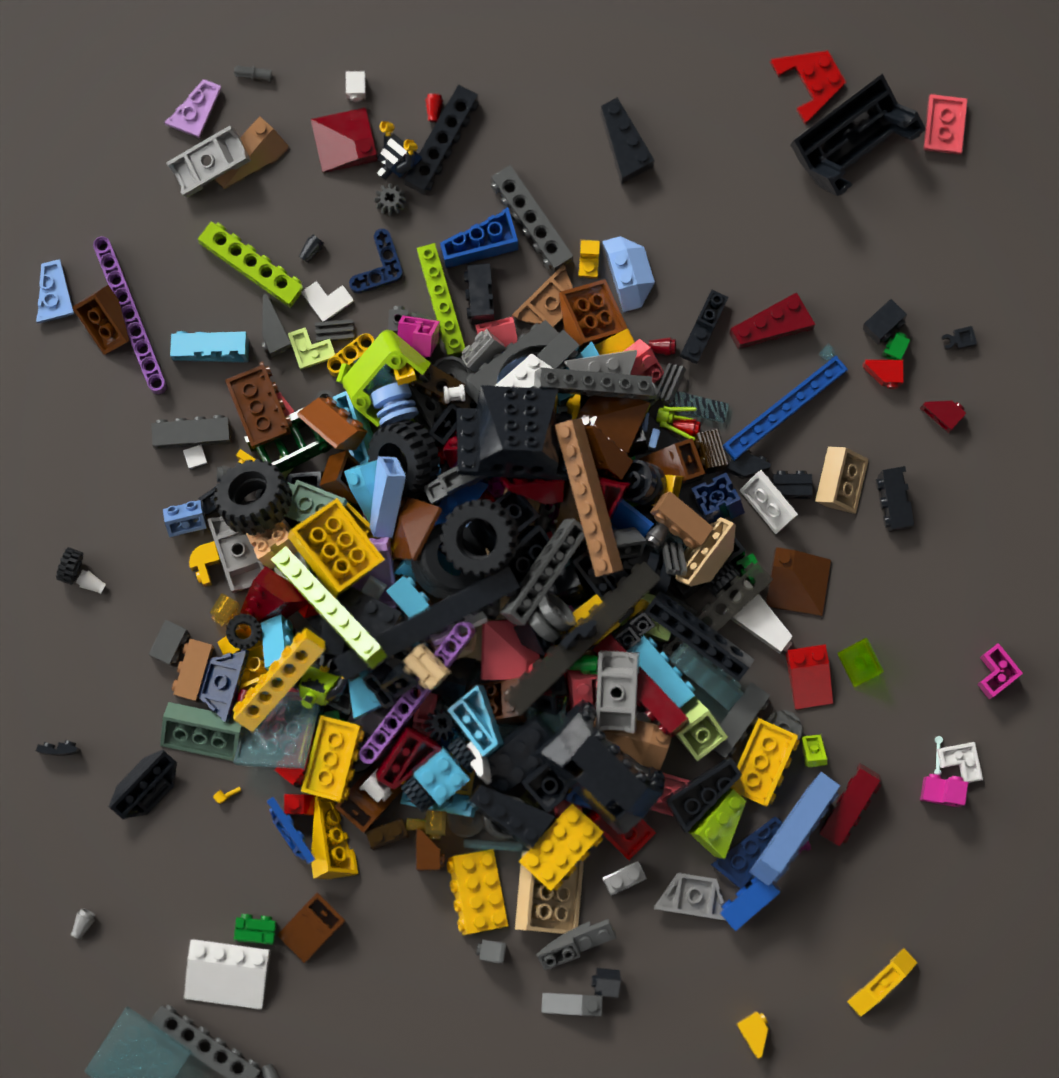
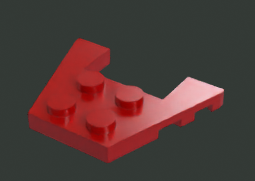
[770,50,846,124]

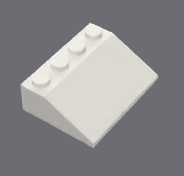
[184,939,271,1009]

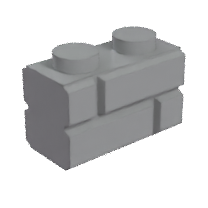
[602,861,647,896]

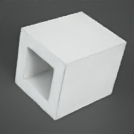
[346,71,366,101]

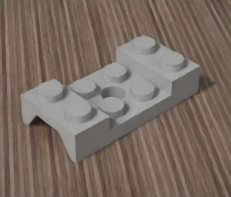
[166,126,251,197]
[207,517,264,593]
[595,650,640,733]

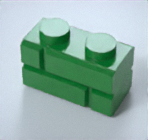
[234,914,277,945]

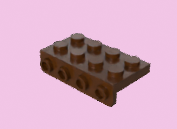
[225,361,293,449]

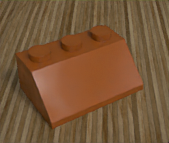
[297,397,368,450]

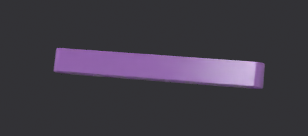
[93,236,167,395]
[360,622,475,763]

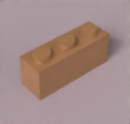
[650,491,713,549]
[172,639,214,702]

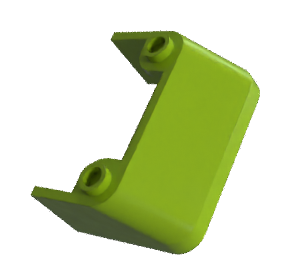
[342,330,431,427]

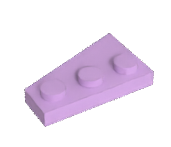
[164,79,222,138]

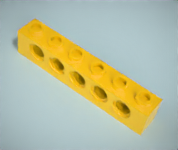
[233,628,325,732]

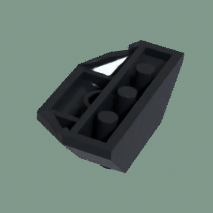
[572,550,636,623]
[108,749,177,820]

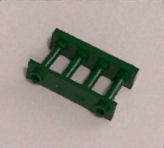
[244,407,334,473]

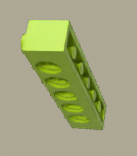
[198,221,304,308]
[417,243,465,357]

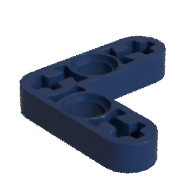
[349,229,402,294]

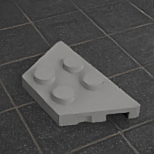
[564,349,637,397]
[654,873,726,921]

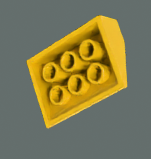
[287,498,385,598]

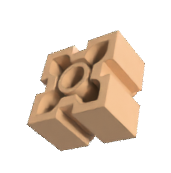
[246,519,298,569]

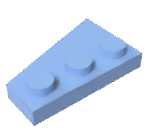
[36,259,74,324]

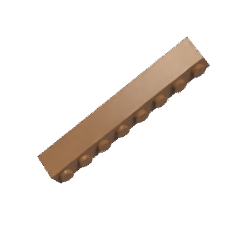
[555,418,623,577]

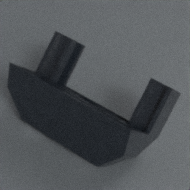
[790,73,926,196]
[535,699,666,834]

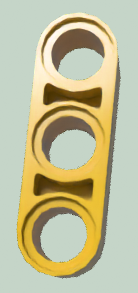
[327,333,374,377]

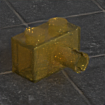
[210,593,249,631]
[406,810,447,840]

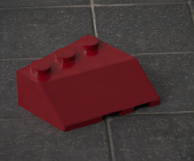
[240,566,309,623]

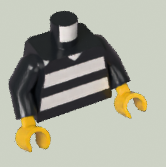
[377,121,422,181]

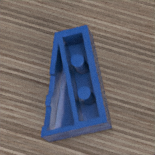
[720,877,781,931]

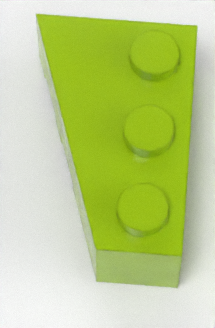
[688,788,746,859]

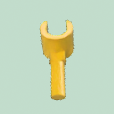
[213,787,241,804]

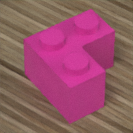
[398,316,440,358]
[977,643,1023,699]
[920,774,968,807]

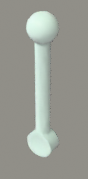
[934,736,943,775]

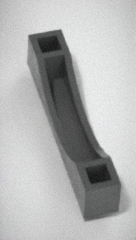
[464,320,559,403]

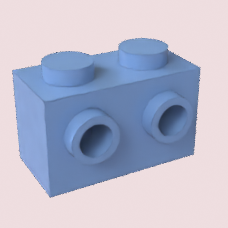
[163,500,207,537]

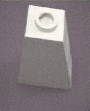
[723,580,792,654]

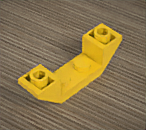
[847,948,917,1016]

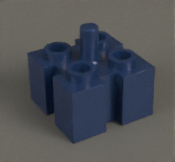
[691,473,745,524]

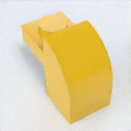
[189,541,221,587]

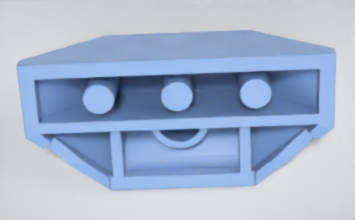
[602,236,655,313]

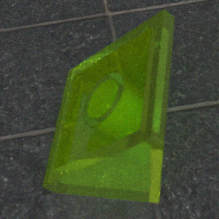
[837,637,884,687]

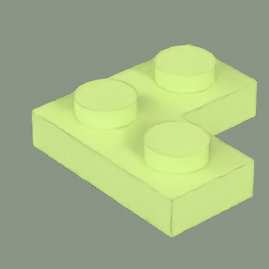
[288,327,335,370]

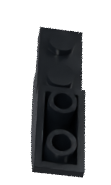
[680,289,729,365]

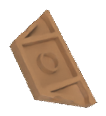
[512,265,573,328]

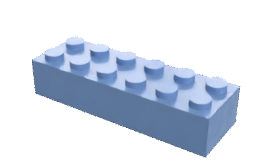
[749,772,840,886]

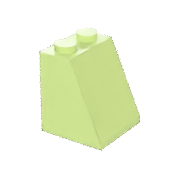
[675,697,728,761]

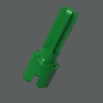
[545,655,598,675]

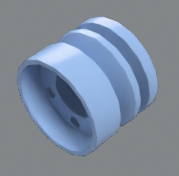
[370,382,419,427]

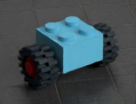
[401,736,476,813]

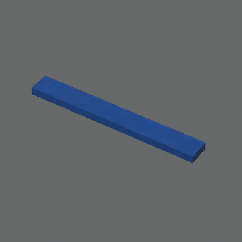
[722,356,848,461]

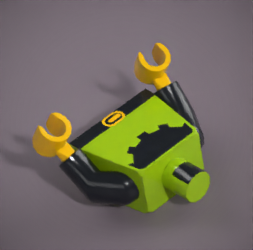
[296,650,349,709]

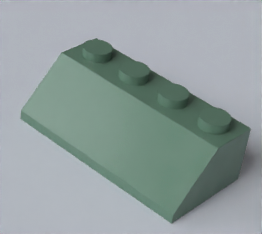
[160,702,243,762]

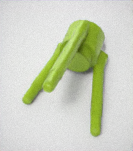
[656,406,697,441]

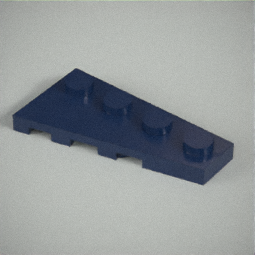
[711,817,783,889]

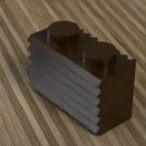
[694,429,729,473]
[366,818,409,850]

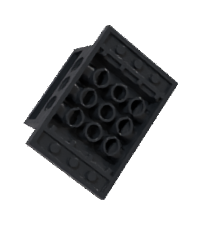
[456,385,572,481]

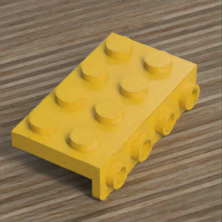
[301,715,364,803]
[730,718,800,807]
[519,803,604,892]
[446,849,508,935]

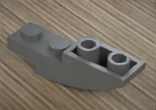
[424,466,487,505]
[537,919,616,970]

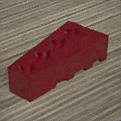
[729,292,816,349]
[819,763,882,846]

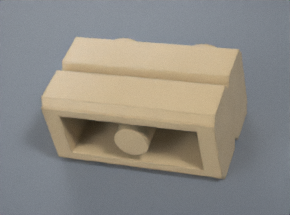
[403,644,450,690]

